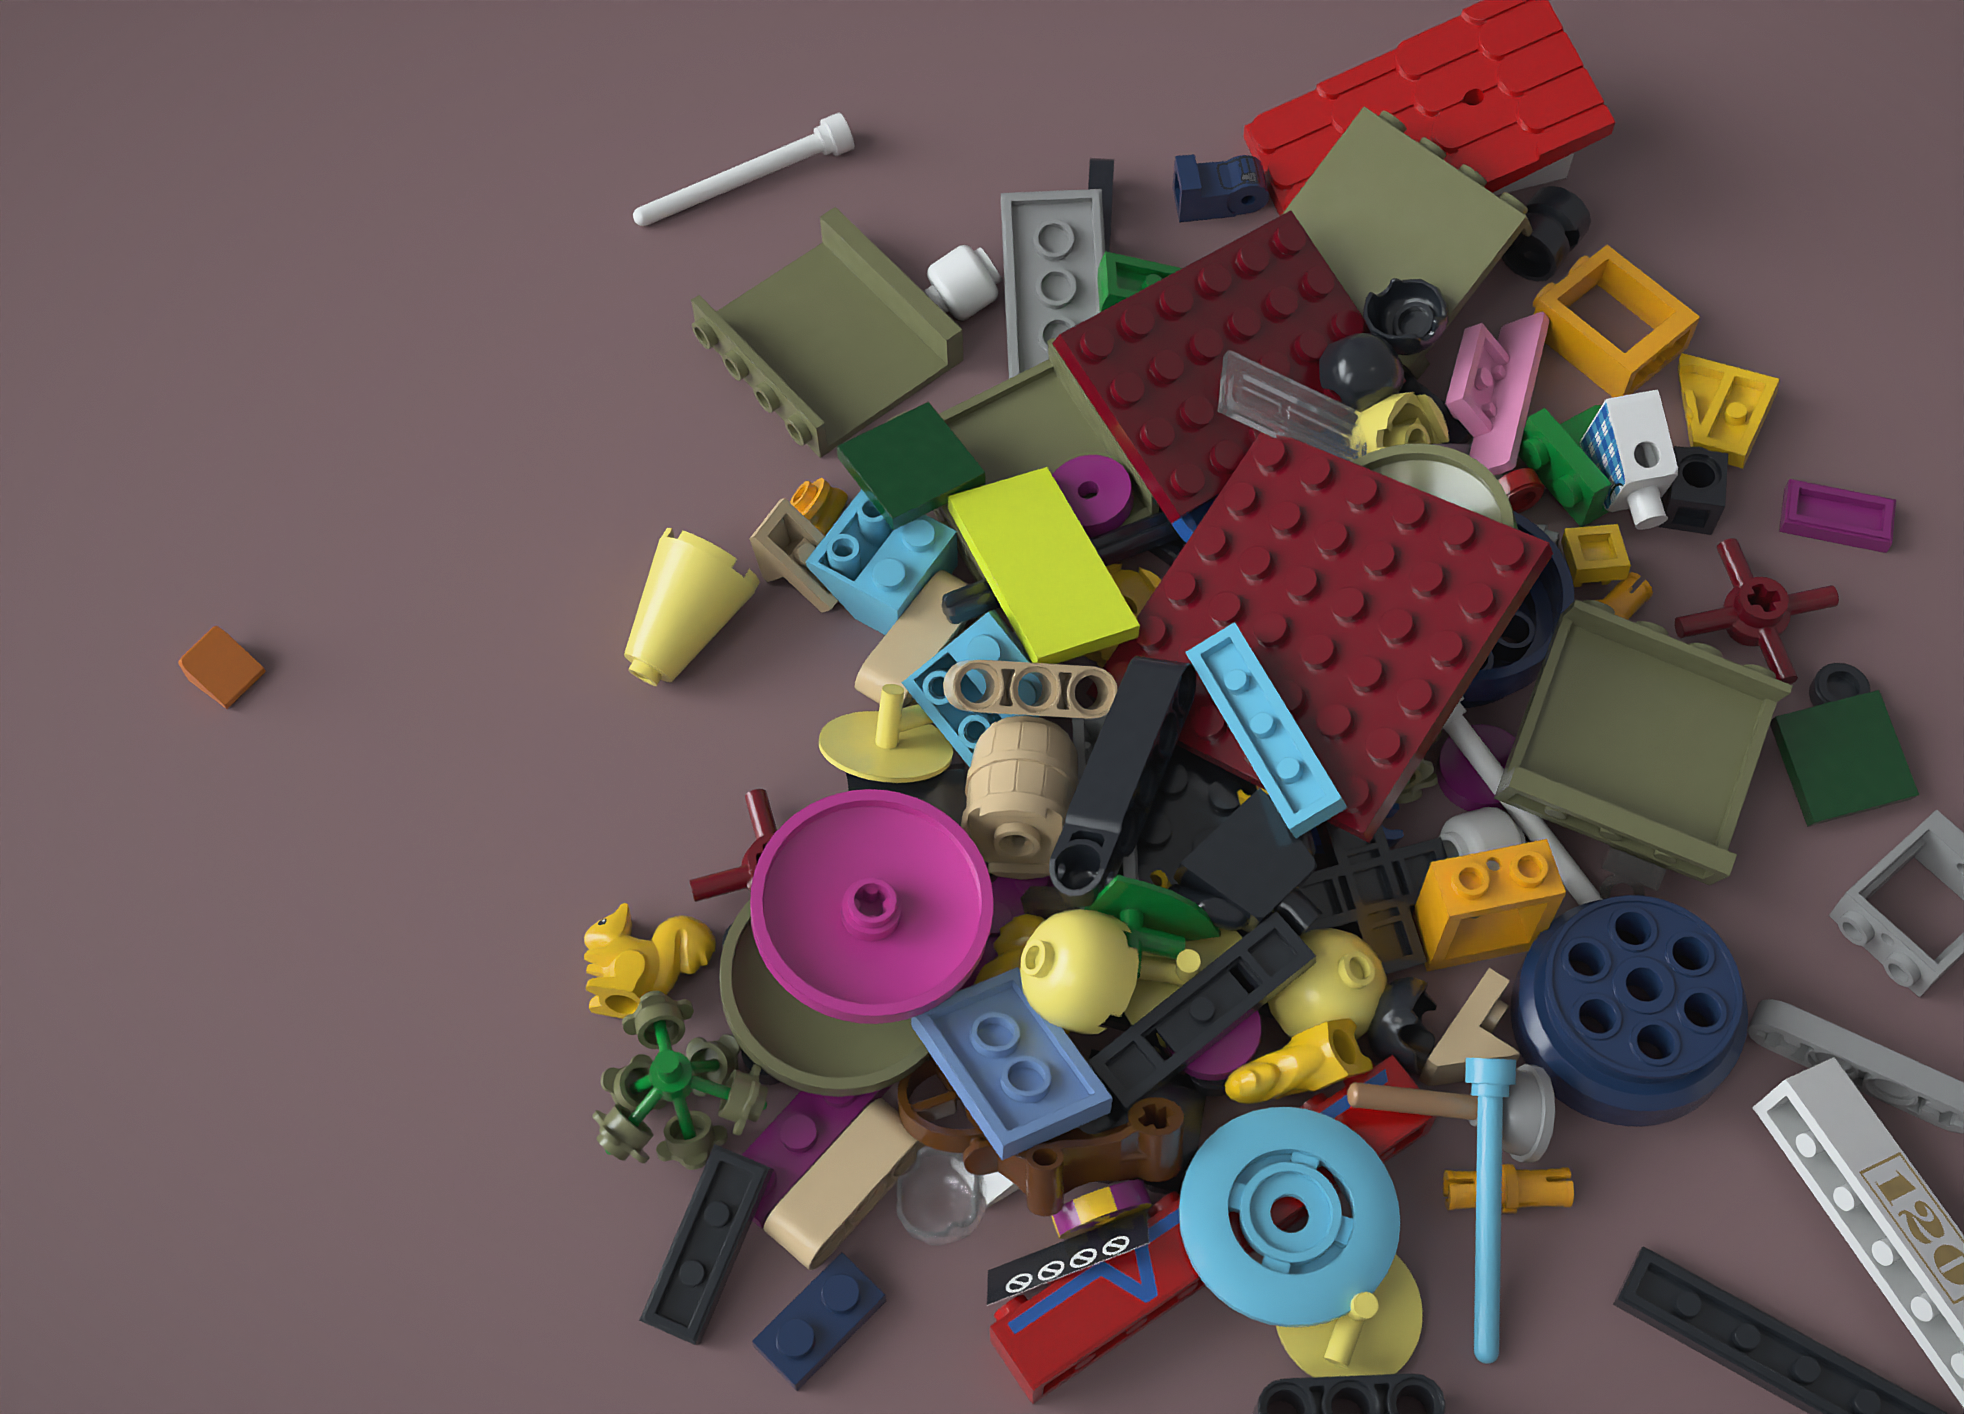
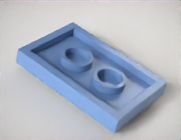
[911,967,1112,1160]

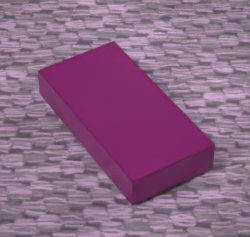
[1779,479,1896,553]

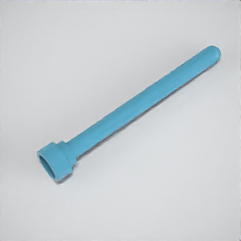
[1465,1058,1516,1364]

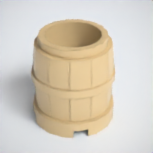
[961,715,1079,879]

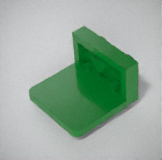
[1518,405,1612,527]

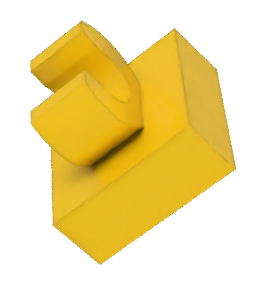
[1561,524,1631,587]

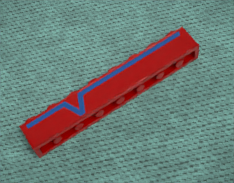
[990,1055,1437,1405]

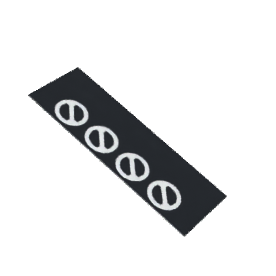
[987,1209,1149,1306]

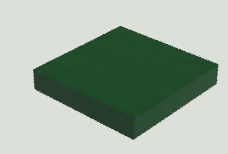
[837,401,985,530]
[1770,690,1919,827]

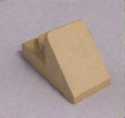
[749,498,838,613]
[1418,968,1520,1086]

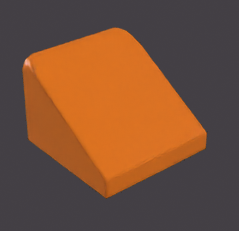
[178,625,266,709]

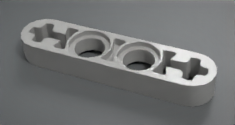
[1747,999,1964,1133]

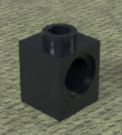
[1658,446,1728,535]

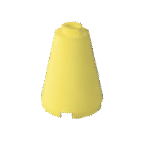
[624,528,760,686]

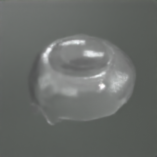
[896,1146,988,1246]

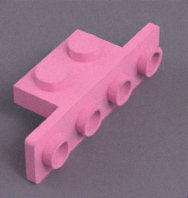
[1445,312,1550,475]

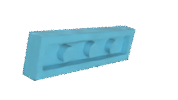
[1185,622,1348,838]

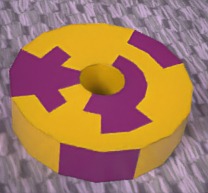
[1051,1179,1152,1239]

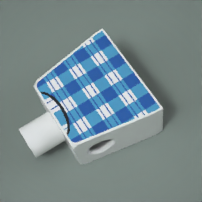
[1579,389,1678,530]

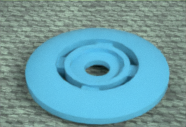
[1179,1107,1400,1328]

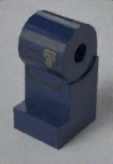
[1172,154,1270,222]

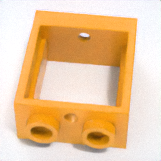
[1533,244,1700,398]
[1412,839,1566,972]

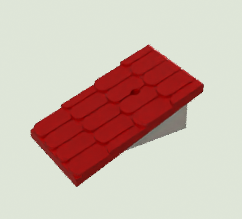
[1243,0,1616,216]

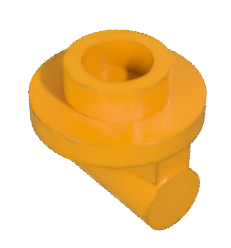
[790,478,848,536]

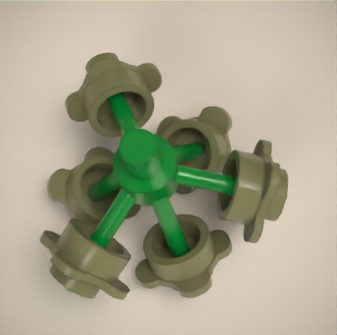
[592,991,768,1170]

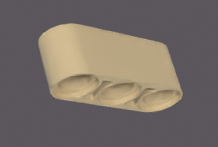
[855,570,986,708]
[943,660,1118,719]
[764,1098,925,1271]

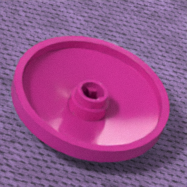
[750,789,993,1024]

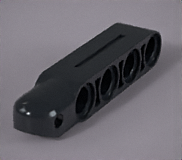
[1049,656,1197,907]

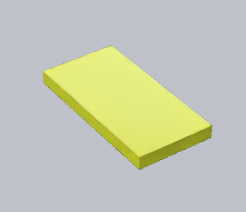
[948,467,1140,664]

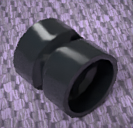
[1501,186,1591,282]

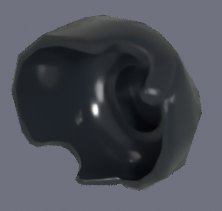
[1363,278,1449,356]
[1319,333,1404,413]
[1367,976,1437,1075]

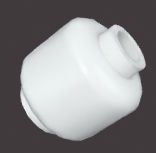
[924,245,1002,320]
[1438,807,1525,871]

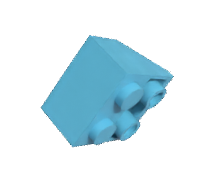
[806,489,958,635]
[901,610,1042,768]

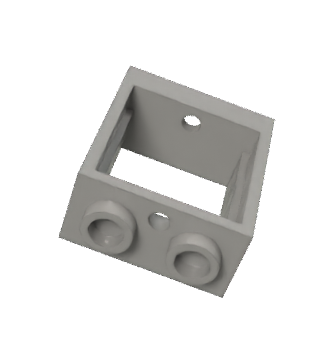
[1829,810,1964,997]

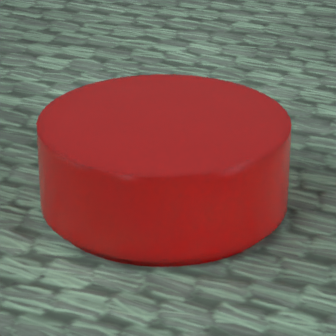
[1498,468,1544,514]

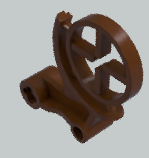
[897,1056,1184,1217]

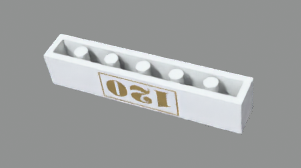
[1753,1057,1964,1407]

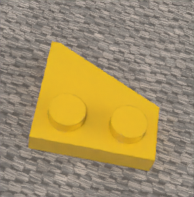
[1678,353,1780,469]

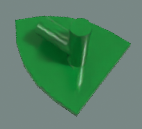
[1083,875,1221,978]

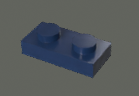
[752,1252,886,1391]

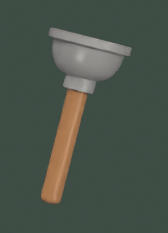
[1347,1064,1555,1163]

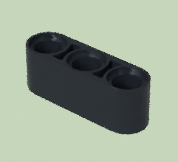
[1253,1373,1446,1414]

